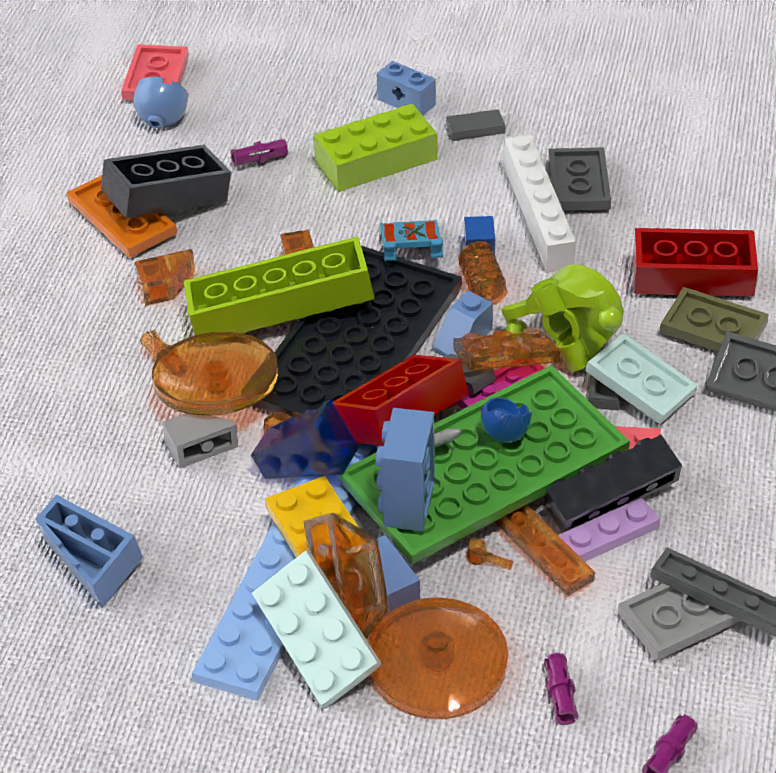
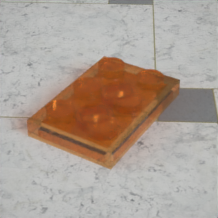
[453,328,561,370]

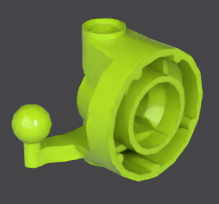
[501,265,624,372]

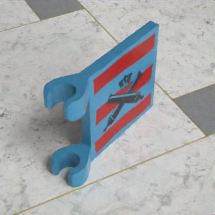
[380,220,443,261]

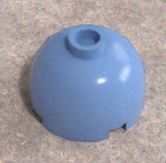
[134,77,189,128]

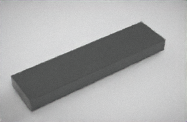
[650,547,776,636]

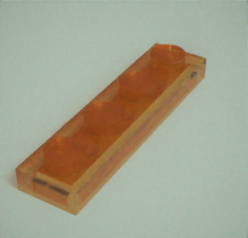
[494,504,595,596]

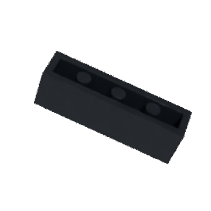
[545,434,682,533]

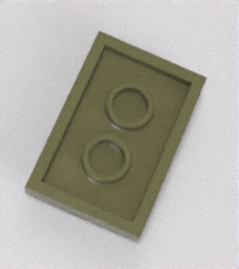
[660,287,769,352]

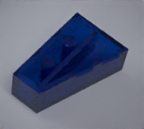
[250,399,359,479]

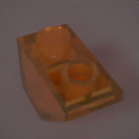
[134,249,196,306]

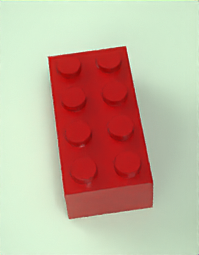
[633,228,758,297]
[330,354,468,447]

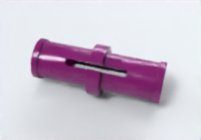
[230,139,288,167]
[544,653,579,725]
[642,714,698,773]

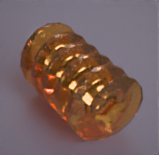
[458,241,508,305]

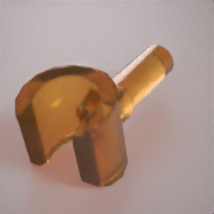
[467,538,514,569]

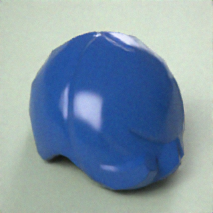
[481,397,532,443]

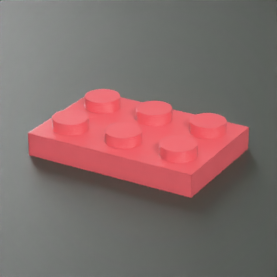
[121,44,189,101]

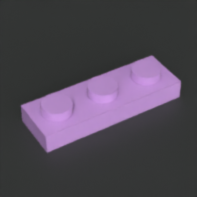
[557,497,660,566]

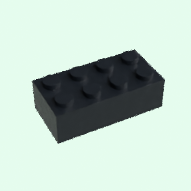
[101,144,231,218]

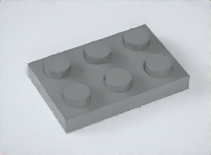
[618,564,742,661]

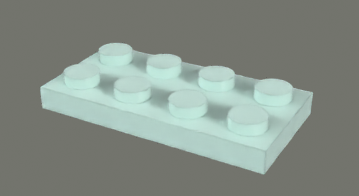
[252,551,382,708]

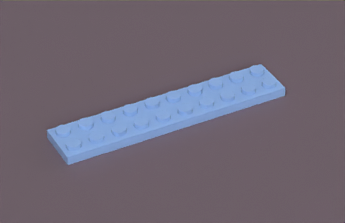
[192,430,378,701]

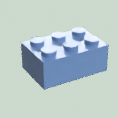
[376,408,435,531]

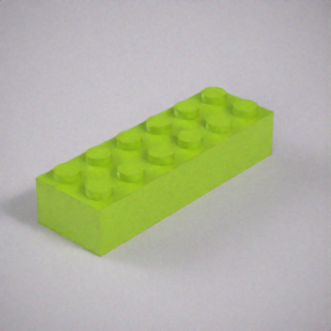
[184,236,375,344]

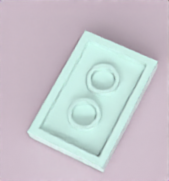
[585,333,698,424]

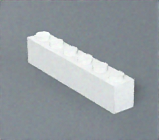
[503,135,576,272]

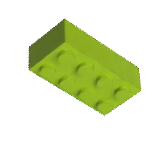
[313,103,438,192]

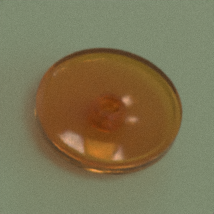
[152,332,278,416]
[368,597,508,719]

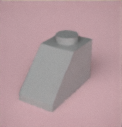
[162,411,238,468]

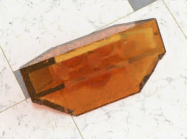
[303,513,389,639]

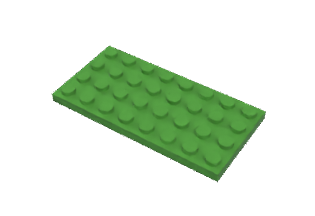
[338,365,630,565]

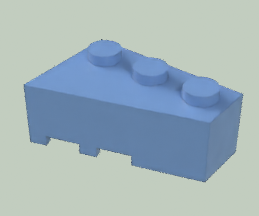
[35,495,143,608]

